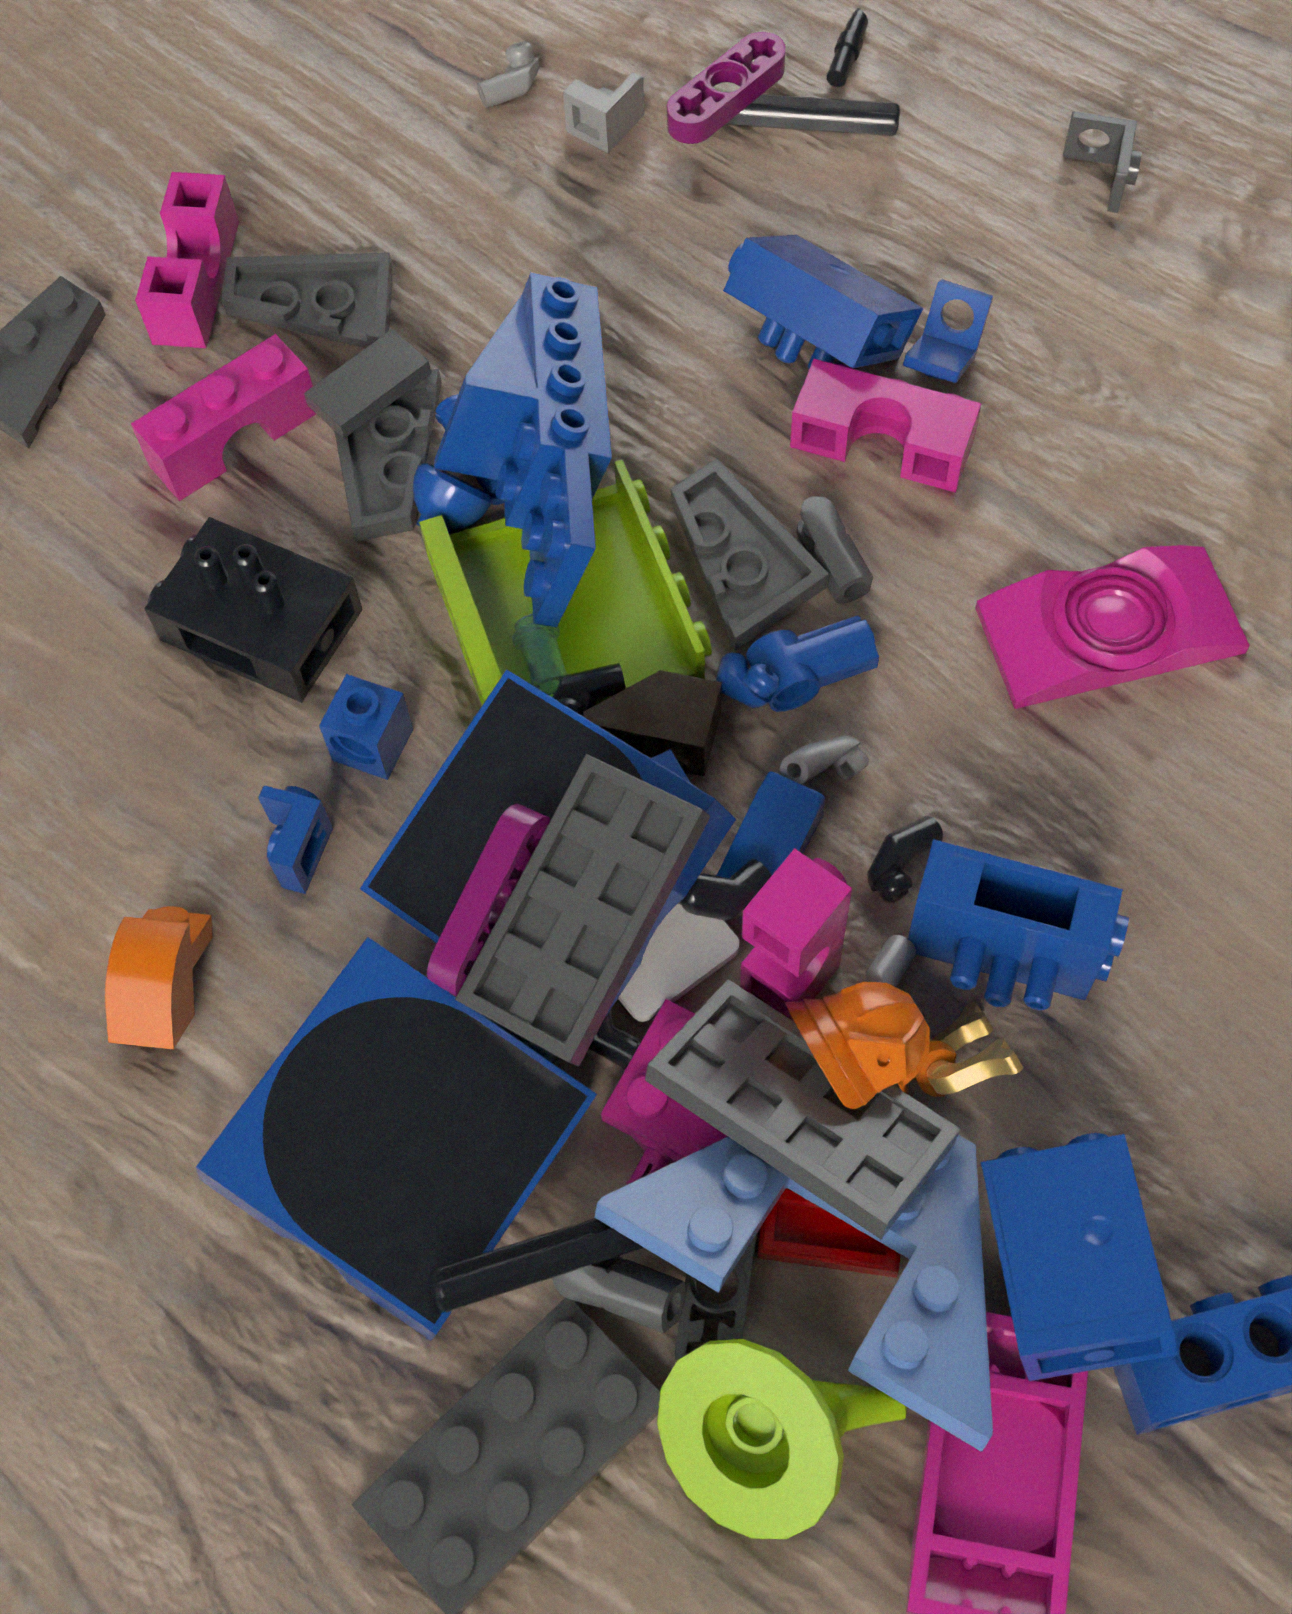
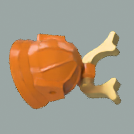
[785,982,1023,1109]

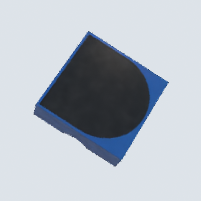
[360,669,736,1019]
[196,937,597,1341]

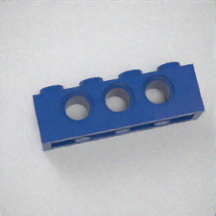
[1113,1275,1292,1435]

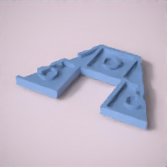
[594,1135,993,1452]

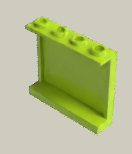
[419,459,712,706]

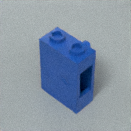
[723,235,924,370]
[907,839,1129,1010]
[981,1133,1178,1381]

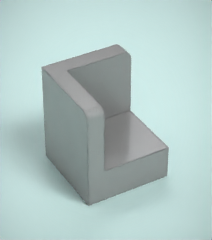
[563,72,645,153]

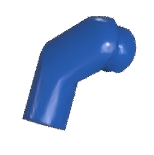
[716,652,780,708]

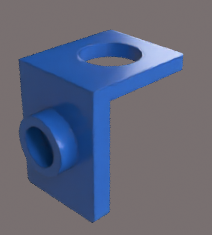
[903,279,993,383]

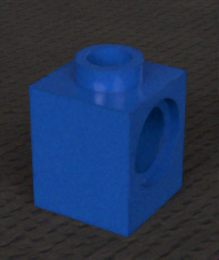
[319,674,413,780]

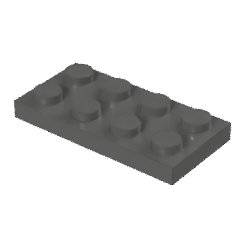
[455,754,711,1067]
[645,980,961,1240]
[351,1297,660,1614]

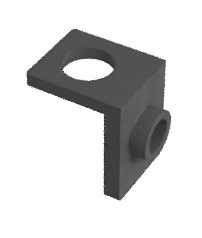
[1063,111,1142,213]

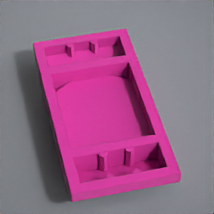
[975,545,1250,709]
[906,1312,1088,1614]

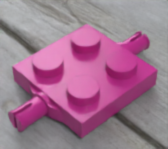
[601,989,757,1185]

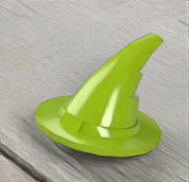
[657,1339,907,1539]

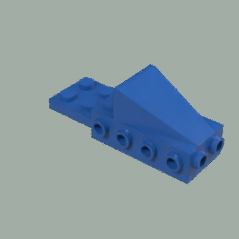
[434,272,612,627]

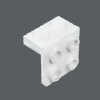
[618,904,739,1022]

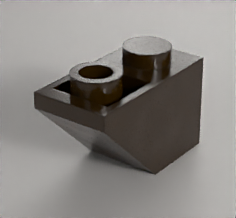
[583,670,722,777]

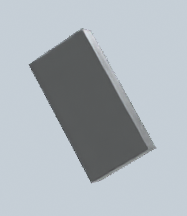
[304,329,431,438]

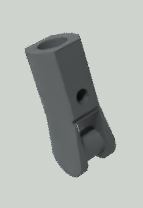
[796,496,873,603]
[552,1256,686,1334]

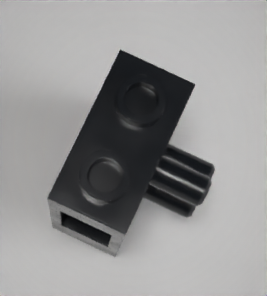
[144,517,363,703]

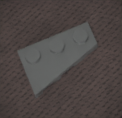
[222,252,393,348]
[0,276,106,449]
[334,369,442,541]
[670,458,829,651]

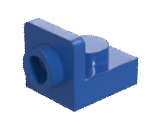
[258,786,333,894]

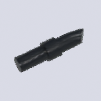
[826,8,868,87]

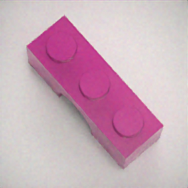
[135,172,239,348]
[131,334,316,501]
[790,359,982,493]
[740,848,852,1021]

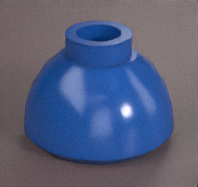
[413,463,492,535]

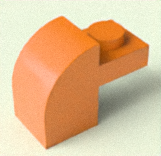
[105,906,213,1049]

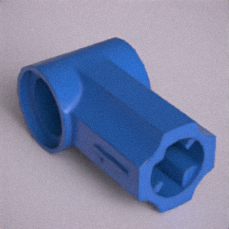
[746,615,879,712]

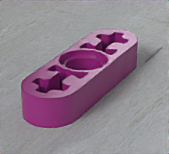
[667,32,786,144]
[427,804,551,996]

